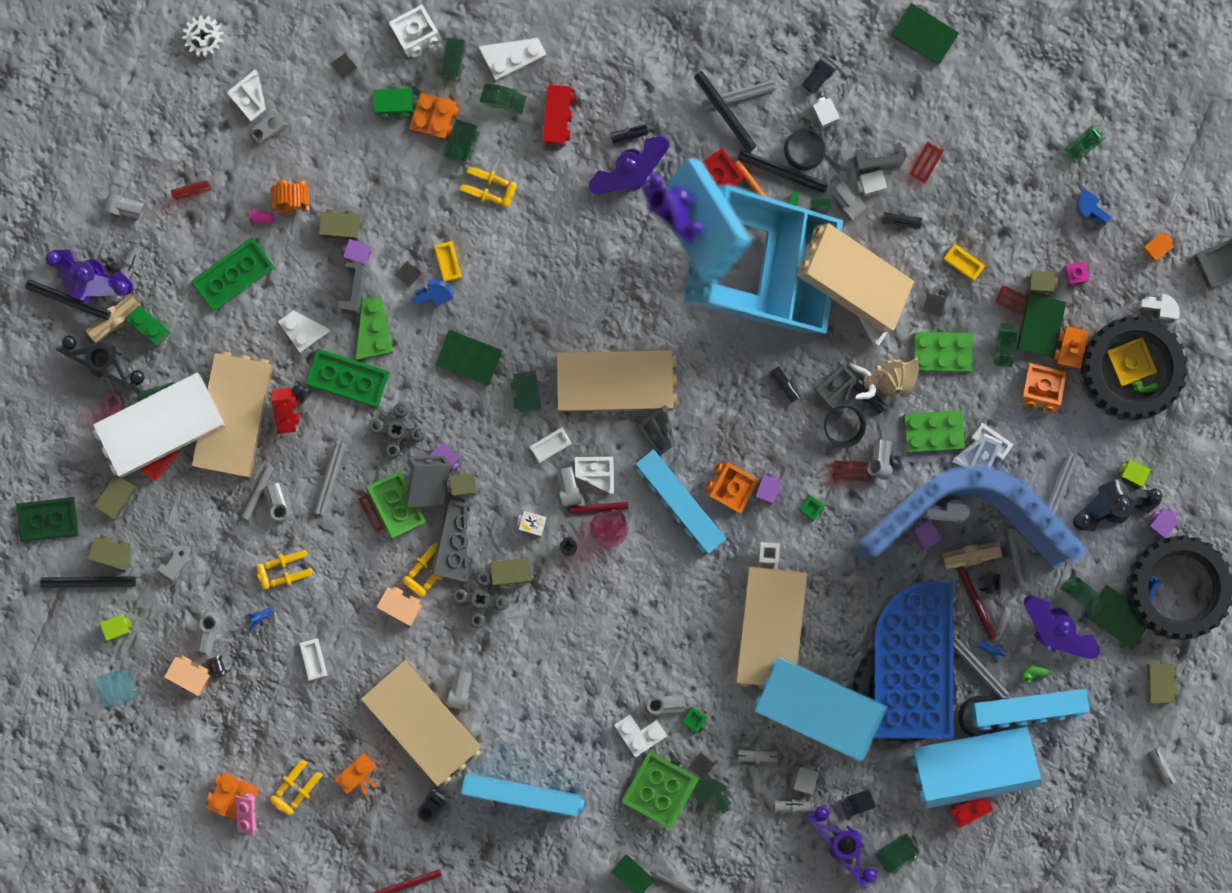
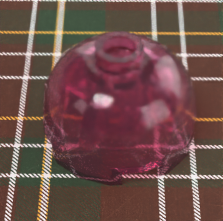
[590,509,629,548]

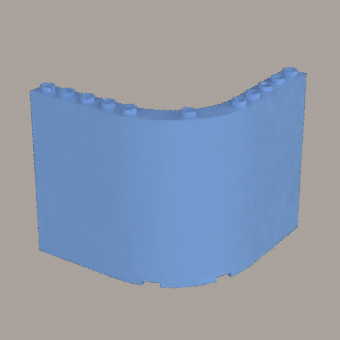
[852,466,1088,569]

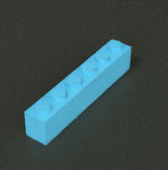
[635,449,726,554]
[970,689,1090,730]

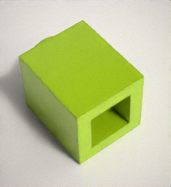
[1119,459,1151,488]
[100,614,132,641]

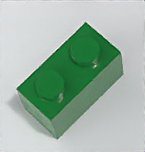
[373,88,414,118]
[126,305,171,347]

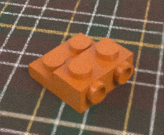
[409,93,459,141]
[1020,363,1067,413]
[704,461,759,514]
[206,773,260,821]

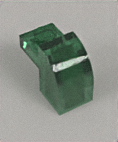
[480,84,527,114]
[1063,121,1109,164]
[993,323,1019,367]
[1060,574,1107,617]
[693,778,731,814]

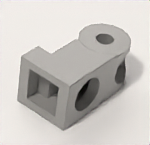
[250,111,288,145]
[157,545,192,581]

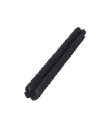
[694,71,756,152]
[738,150,828,193]
[25,279,112,320]
[40,576,136,588]

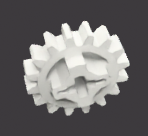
[182,15,224,58]

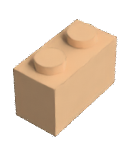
[377,586,423,626]
[165,655,212,696]

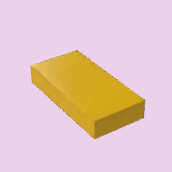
[434,241,462,282]
[943,244,985,282]

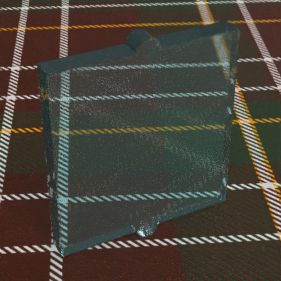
[97,668,138,707]

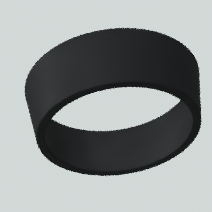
[784,129,826,170]
[824,406,866,448]
[958,696,998,737]

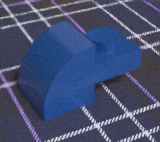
[1076,189,1111,226]
[412,279,454,306]

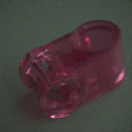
[102,393,124,420]

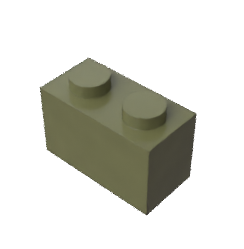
[319,209,361,240]
[1026,271,1058,296]
[447,473,477,498]
[95,475,137,520]
[88,535,134,571]
[490,558,532,589]
[1147,664,1177,703]

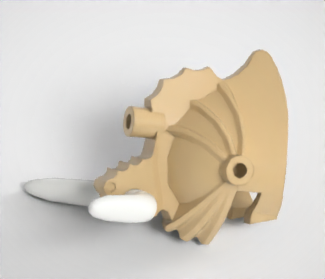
[849,358,919,399]

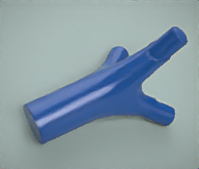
[1148,575,1162,602]
[248,607,273,632]
[977,641,1006,663]

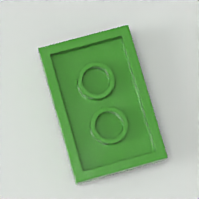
[914,332,972,372]
[904,410,965,453]
[365,471,426,539]

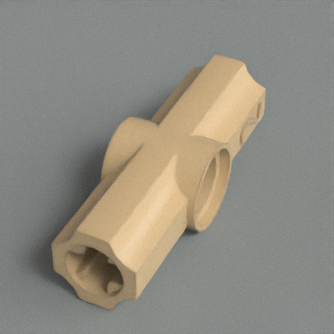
[86,294,141,343]
[941,541,1002,570]

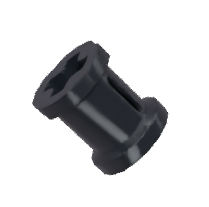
[560,538,577,556]
[206,655,229,679]

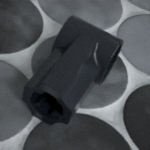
[802,55,839,95]

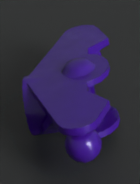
[589,136,669,195]
[641,174,703,245]
[45,249,134,301]
[1024,595,1100,659]
[806,806,877,890]

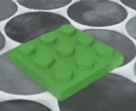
[622,751,699,830]

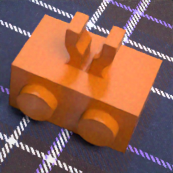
[1053,326,1089,371]
[335,753,378,796]

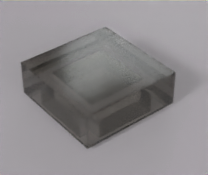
[331,53,358,80]
[395,261,422,288]
[922,293,946,317]
[689,752,715,779]

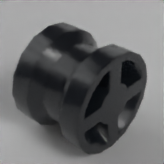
[292,380,311,404]

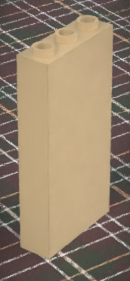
[797,223,914,333]
[192,351,273,478]
[557,351,677,412]
[736,566,807,689]
[361,660,482,786]

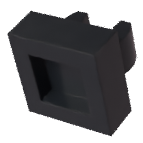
[979,574,1001,594]

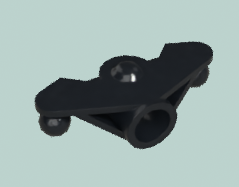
[56,335,145,393]
[1073,479,1163,531]

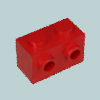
[271,388,300,434]
[948,797,993,828]

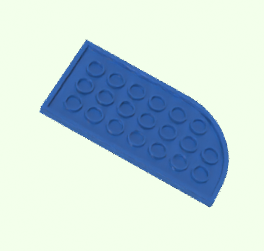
[874,582,953,738]

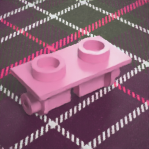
[236,793,257,835]

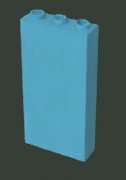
[665,158,752,284]
[755,658,887,761]
[910,726,1041,809]
[462,773,585,816]

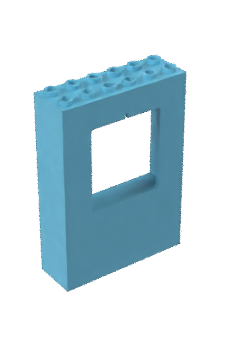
[683,185,843,334]

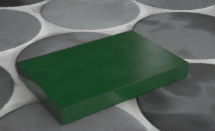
[891,3,959,66]
[1016,293,1066,358]
[435,330,503,386]
[17,497,79,542]
[1084,584,1146,649]

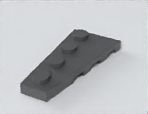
[431,499,469,583]

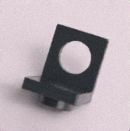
[841,789,876,821]

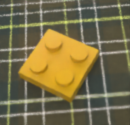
[1106,337,1157,387]

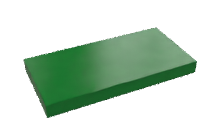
[191,237,275,313]
[305,348,390,408]

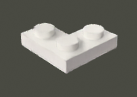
[614,715,667,757]

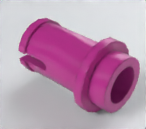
[249,209,274,225]

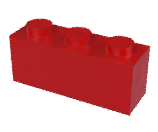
[543,85,574,146]

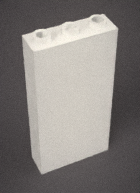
[93,373,225,478]

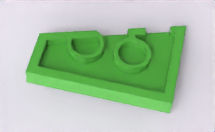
[356,296,394,361]

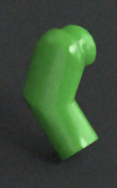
[1132,380,1159,395]
[1021,665,1049,684]

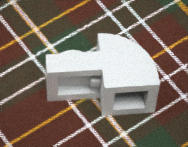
[1139,294,1180,321]
[758,542,780,569]

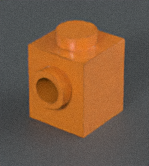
[1141,232,1174,264]

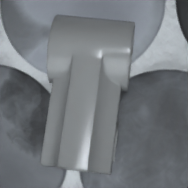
[830,182,867,222]
[104,193,144,220]
[867,439,892,480]
[556,467,582,508]
[264,483,290,523]
[195,614,219,653]
[447,670,472,711]
[646,695,685,714]

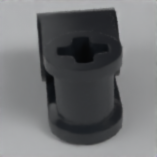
[417,785,451,822]

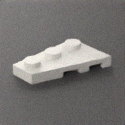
[479,38,547,81]

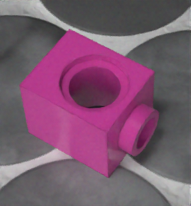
[1063,261,1089,287]

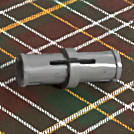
[119,243,143,278]
[1148,747,1177,788]
[738,749,777,764]
[774,799,814,815]

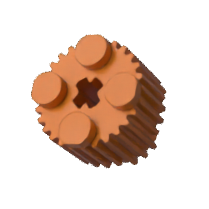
[270,180,309,214]

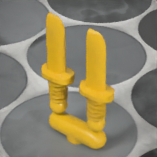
[459,167,517,208]
[403,543,443,597]
[256,550,312,590]
[270,760,323,816]

